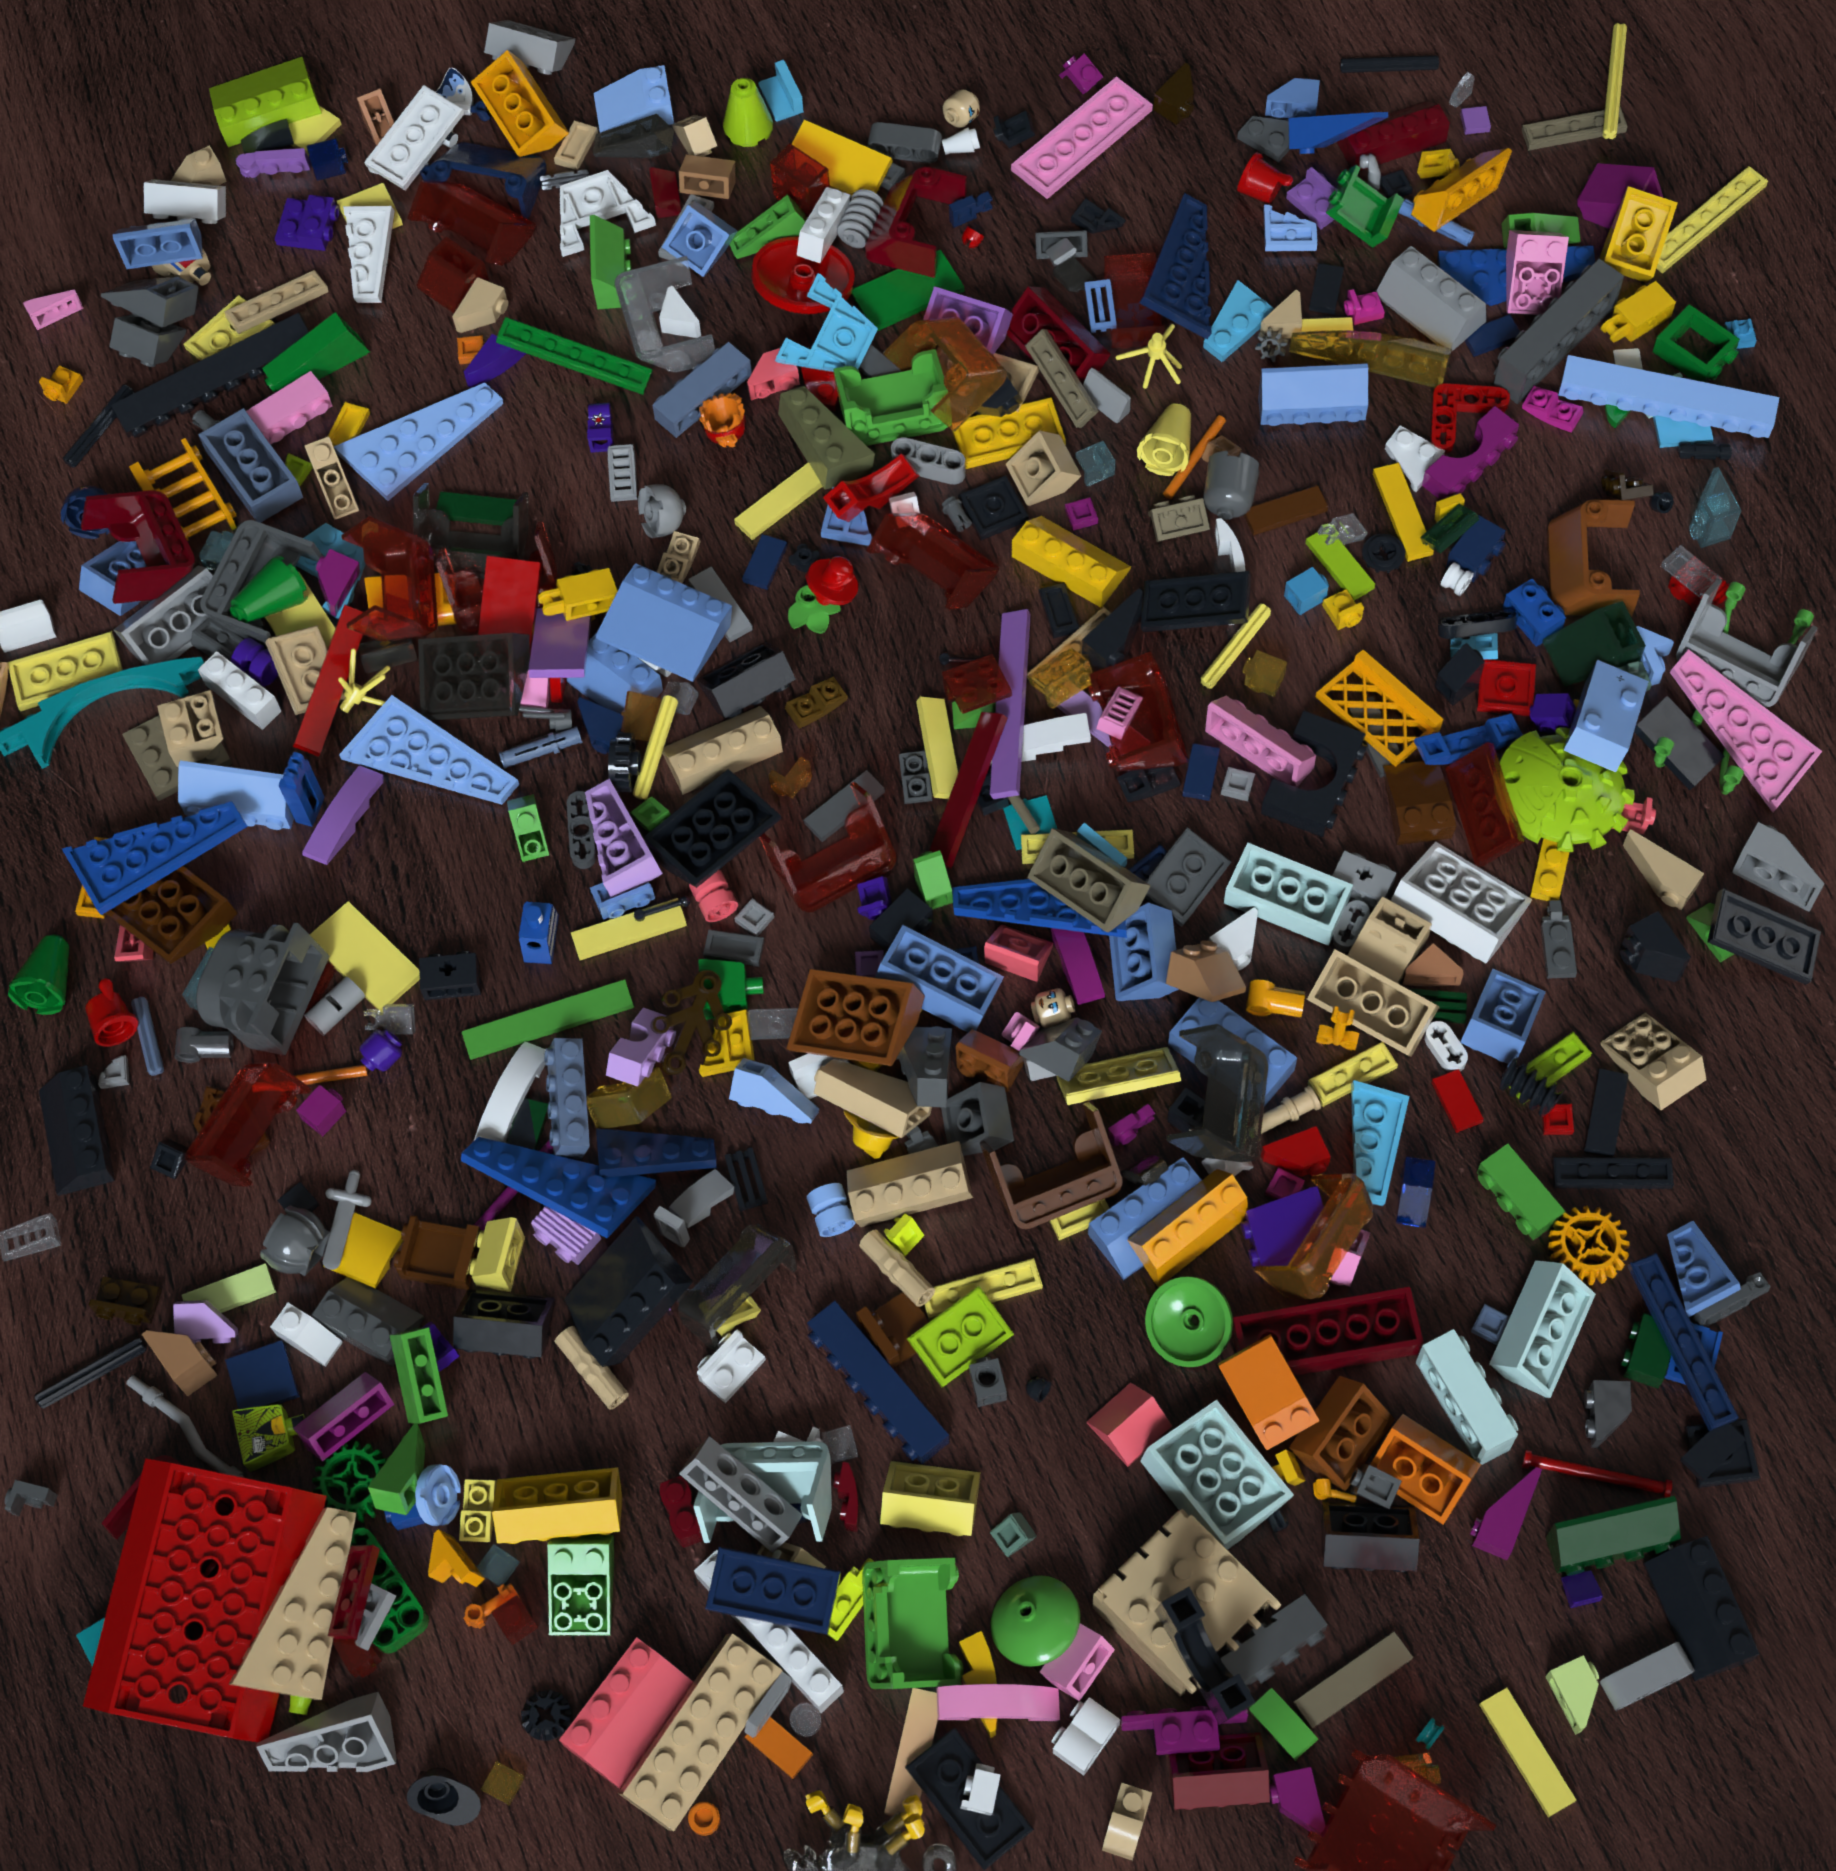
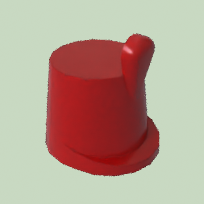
[1237,152,1293,204]
[85,978,138,1047]

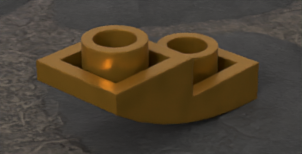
[785,677,848,729]

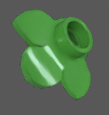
[788,585,841,634]

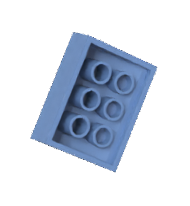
[596,563,732,682]

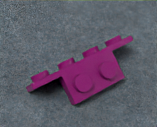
[1121,1706,1248,1755]

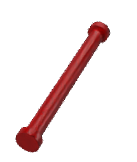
[1522,1450,1672,1498]

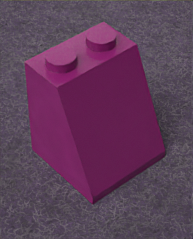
[1577,163,1663,229]

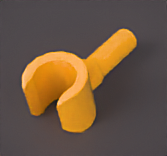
[1313,1478,1356,1503]

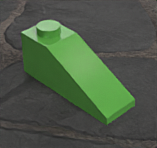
[729,195,807,259]

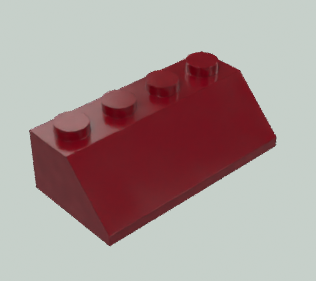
[1337,101,1450,171]
[1007,286,1111,385]

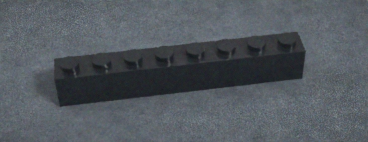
[111,313,309,438]

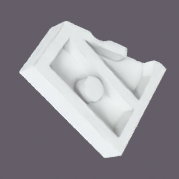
[1385,425,1445,492]

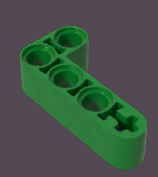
[350,1528,429,1654]

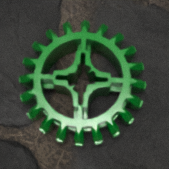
[312,1441,387,1523]

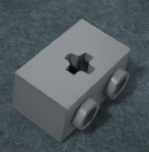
[1332,851,1396,909]

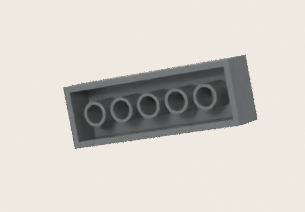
[1493,259,1624,404]

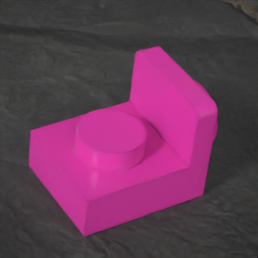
[1344,289,1385,325]

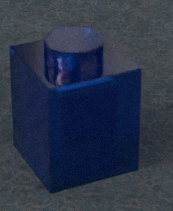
[307,138,348,181]

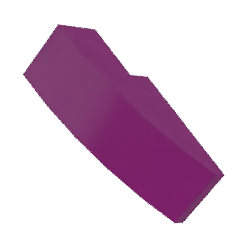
[1051,928,1105,1005]

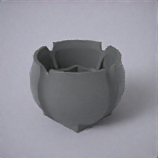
[260,1205,330,1276]

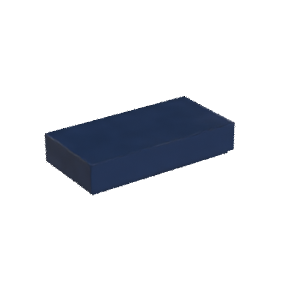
[1465,315,1520,357]
[742,534,787,590]
[1182,744,1220,801]

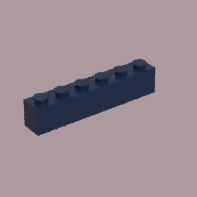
[807,1301,950,1465]

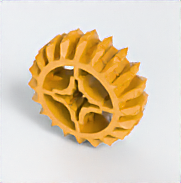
[1548,1205,1630,1286]

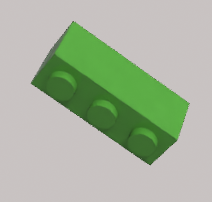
[1477,1144,1565,1241]
[389,1328,448,1424]

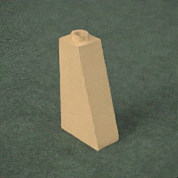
[814,1059,932,1138]

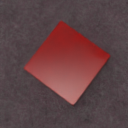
[1477,659,1536,716]

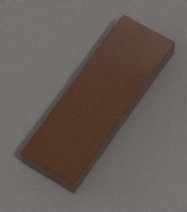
[1244,485,1328,536]

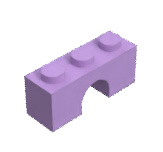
[606,1008,676,1087]

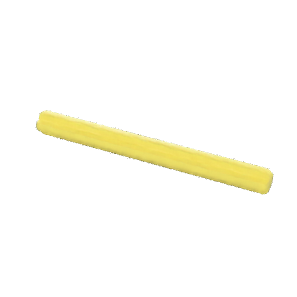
[1602,23,1627,139]

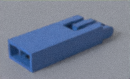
[278,752,325,827]

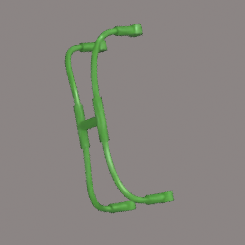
[1654,582,1814,795]

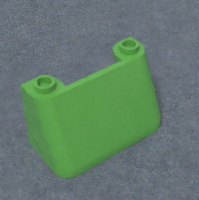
[833,349,951,446]
[862,1558,963,1689]

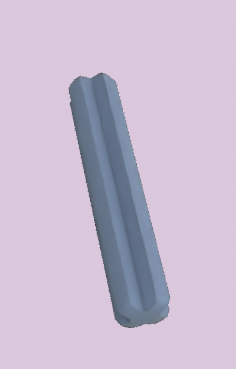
[131,997,164,1076]

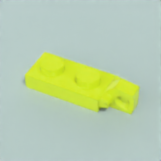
[828,1558,874,1641]

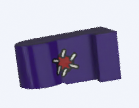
[587,403,614,453]

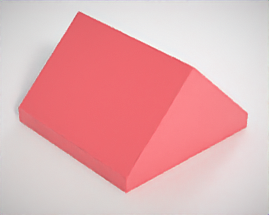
[984,924,1053,982]
[1087,1382,1172,1467]

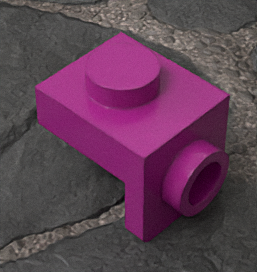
[1059,53,1103,94]

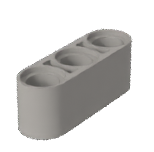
[891,437,966,485]
[1599,1642,1695,1711]

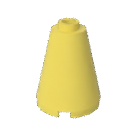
[1137,404,1191,476]

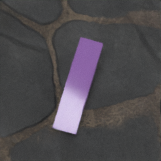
[302,765,383,865]

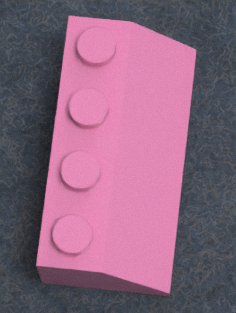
[1205,696,1316,788]

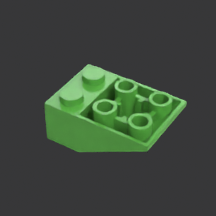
[547,1535,614,1635]

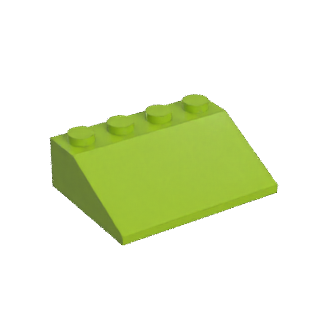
[209,57,322,147]

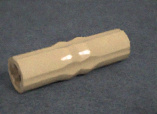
[859,1229,935,1307]
[555,1326,629,1410]

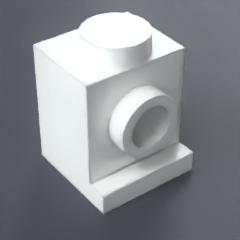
[960,1764,1000,1816]

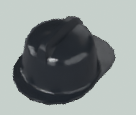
[406,1767,481,1826]

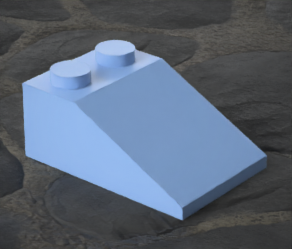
[594,65,674,136]

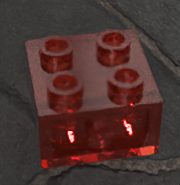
[942,654,1012,714]

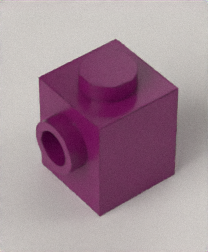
[296,1085,346,1137]

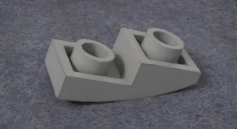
[669,1169,734,1228]

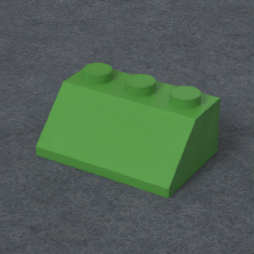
[590,215,632,309]

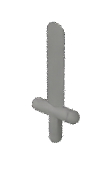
[322,1170,372,1270]

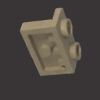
[1148,495,1210,542]

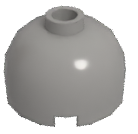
[638,484,686,538]

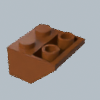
[956,1029,1024,1092]

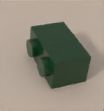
[1621,1314,1671,1389]

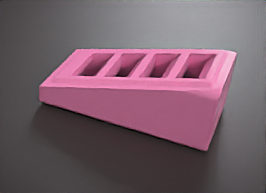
[23,290,83,330]
[1096,686,1143,740]

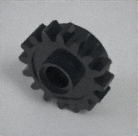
[608,732,641,793]

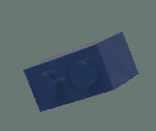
[1446,515,1506,583]

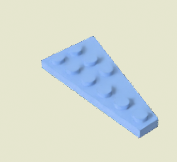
[334,383,503,501]
[339,695,519,805]

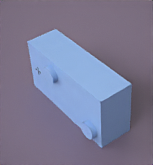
[1564,660,1649,772]

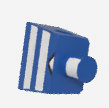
[519,902,559,964]

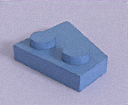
[821,487,872,546]

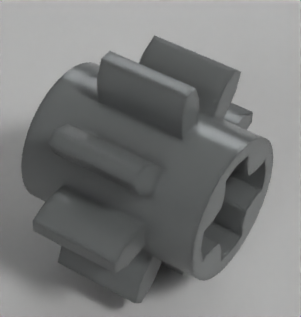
[1255,327,1289,362]

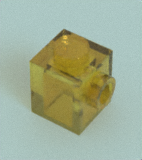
[1242,650,1287,697]

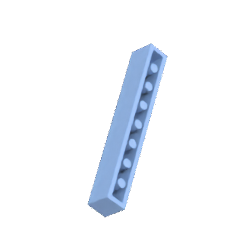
[1558,355,1780,438]

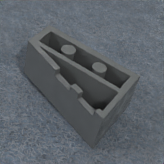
[896,1026,952,1108]

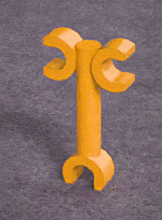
[1316,1006,1359,1051]

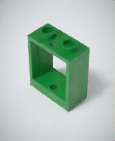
[1652,304,1740,383]

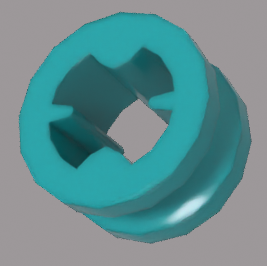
[1415,1718,1445,1750]

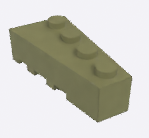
[778,386,875,490]

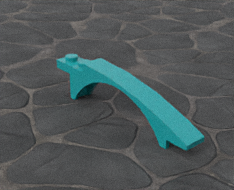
[0,656,204,769]

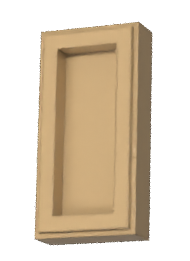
[554,121,598,170]

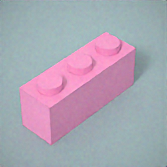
[246,371,332,445]

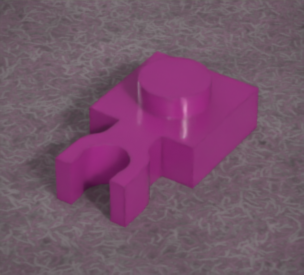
[1108,1104,1155,1147]

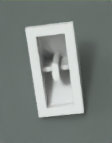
[659,286,701,338]

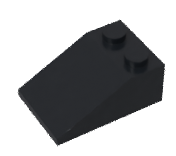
[1081,588,1143,686]

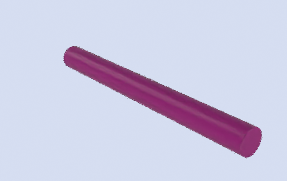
[474,1140,553,1231]

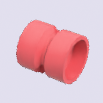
[689,870,738,922]

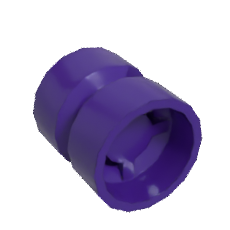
[231,637,279,687]

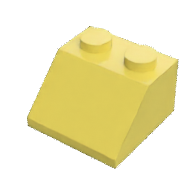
[470,1217,525,1292]

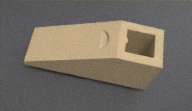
[304,437,359,520]

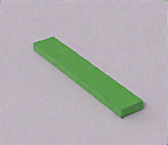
[462,979,634,1060]

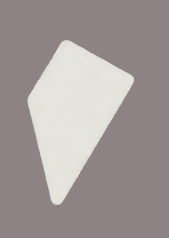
[1613,348,1643,370]

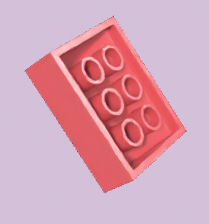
[559,1637,693,1789]

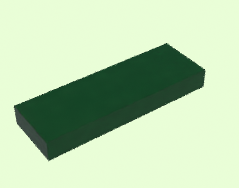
[435,492,519,527]

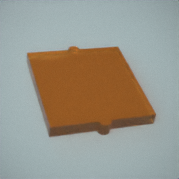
[621,691,666,744]

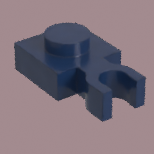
[949,191,992,228]

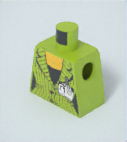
[232,1404,305,1472]

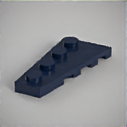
[596,1128,717,1178]

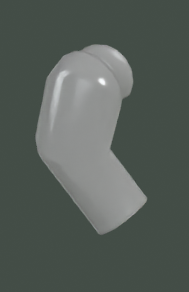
[1359,153,1381,191]

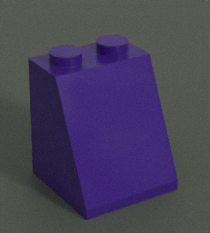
[1241,1186,1333,1275]

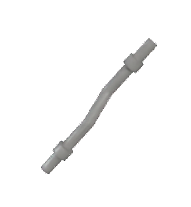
[126,1375,244,1478]

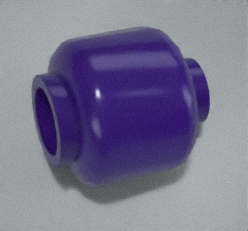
[360,1029,403,1071]

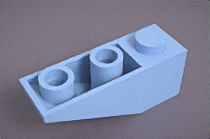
[729,1058,819,1124]

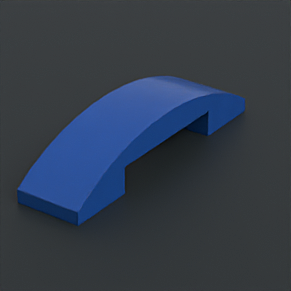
[1414,713,1523,765]

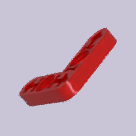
[1430,383,1510,455]

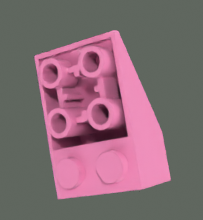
[1506,230,1569,315]

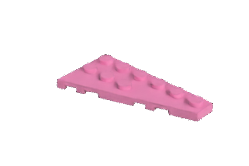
[1670,649,1822,812]

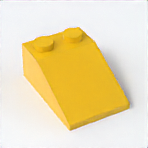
[1600,186,1678,283]

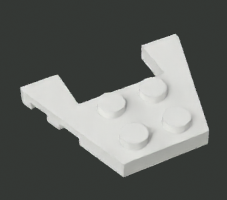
[560,170,656,257]

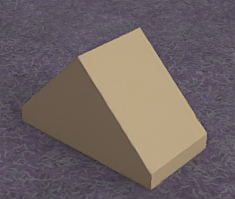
[1260,290,1302,338]

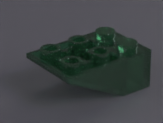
[1542,601,1646,687]

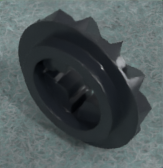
[1362,534,1405,574]
[521,1689,571,1741]

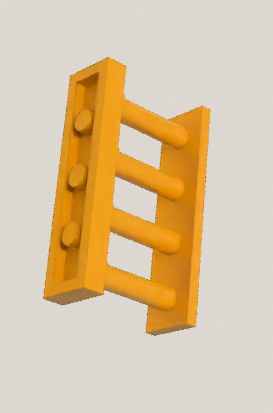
[129,438,237,541]

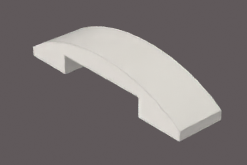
[1215,518,1246,625]
[474,1041,545,1143]

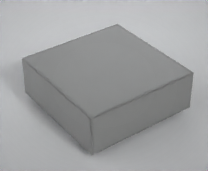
[1221,767,1255,801]
[734,898,774,936]

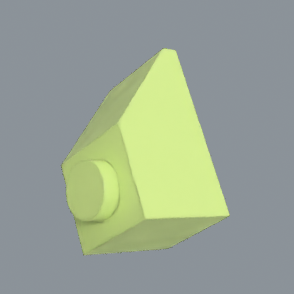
[1546,1655,1599,1735]

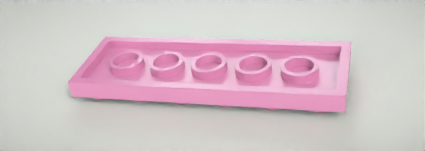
[1011,76,1153,199]

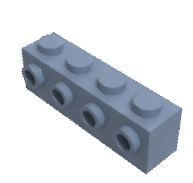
[652,342,752,438]
[544,1038,590,1159]

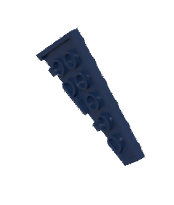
[1139,193,1212,339]

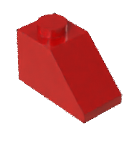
[1261,1126,1331,1177]

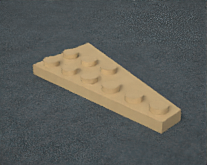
[229,1507,356,1700]

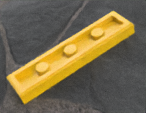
[1373,463,1434,562]

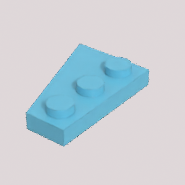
[1203,280,1274,362]

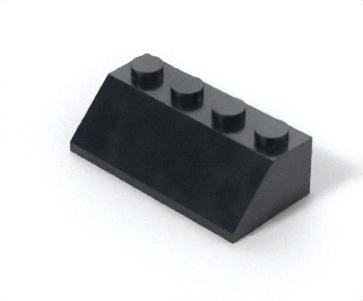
[39,1065,115,1196]
[1643,1536,1760,1682]

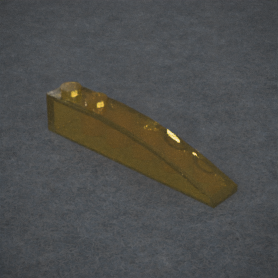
[1290,330,1452,388]

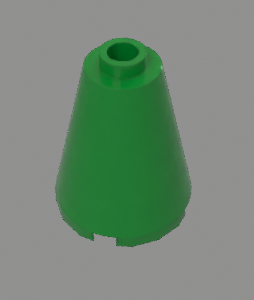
[230,555,308,623]
[8,934,69,1015]

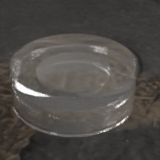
[790,1703,822,1737]

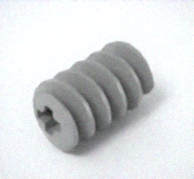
[837,189,883,248]

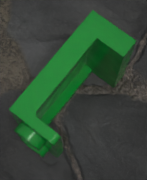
[1326,165,1404,248]

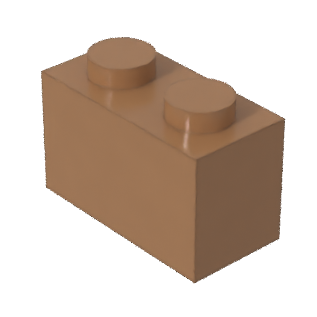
[679,154,736,199]

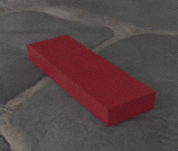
[328,1545,380,1639]

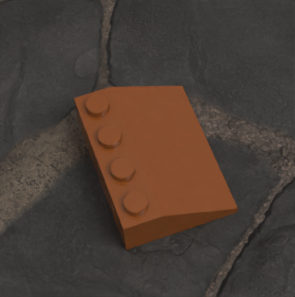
[786,969,925,1066]

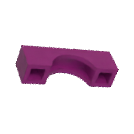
[1422,406,1519,500]

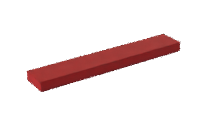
[293,605,370,757]

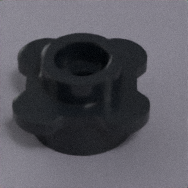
[788,544,820,573]

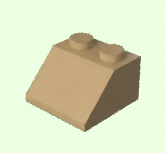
[1006,430,1081,506]

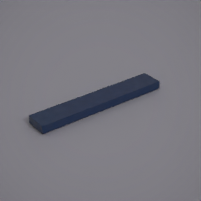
[1627,1253,1739,1431]

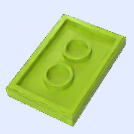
[907,1286,1014,1388]

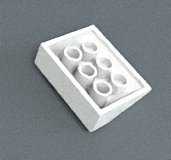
[1391,842,1532,963]

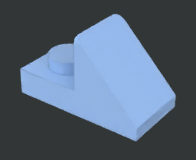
[1628,626,1674,686]

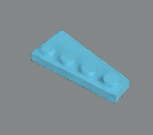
[1351,1080,1409,1206]

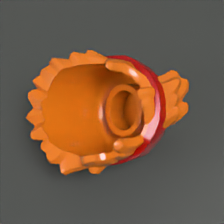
[699,393,745,447]

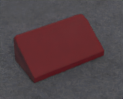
[649,167,681,219]

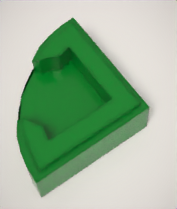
[1605,404,1631,428]

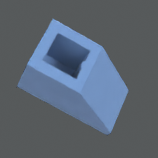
[1265,78,1320,118]

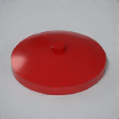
[751,236,855,314]

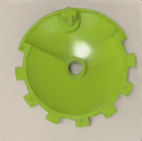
[1494,727,1635,852]

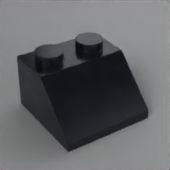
[1619,911,1691,982]

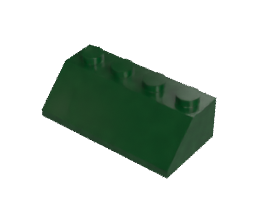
[1546,1496,1681,1576]

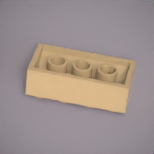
[662,706,783,795]
[847,1141,973,1227]

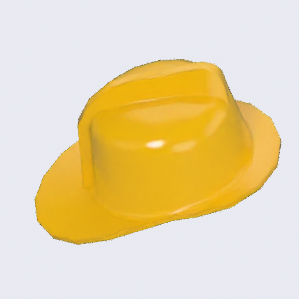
[844,1109,898,1159]

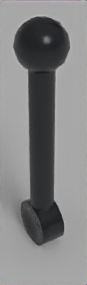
[939,653,996,667]
[634,896,691,922]

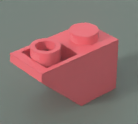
[747,348,800,400]

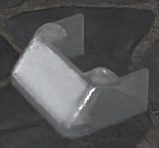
[615,256,715,372]

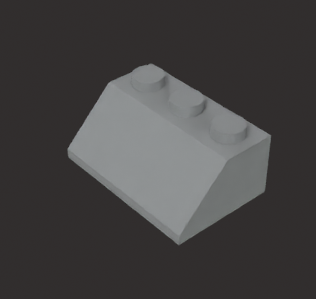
[484,20,575,75]

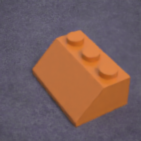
[1370,1414,1482,1525]

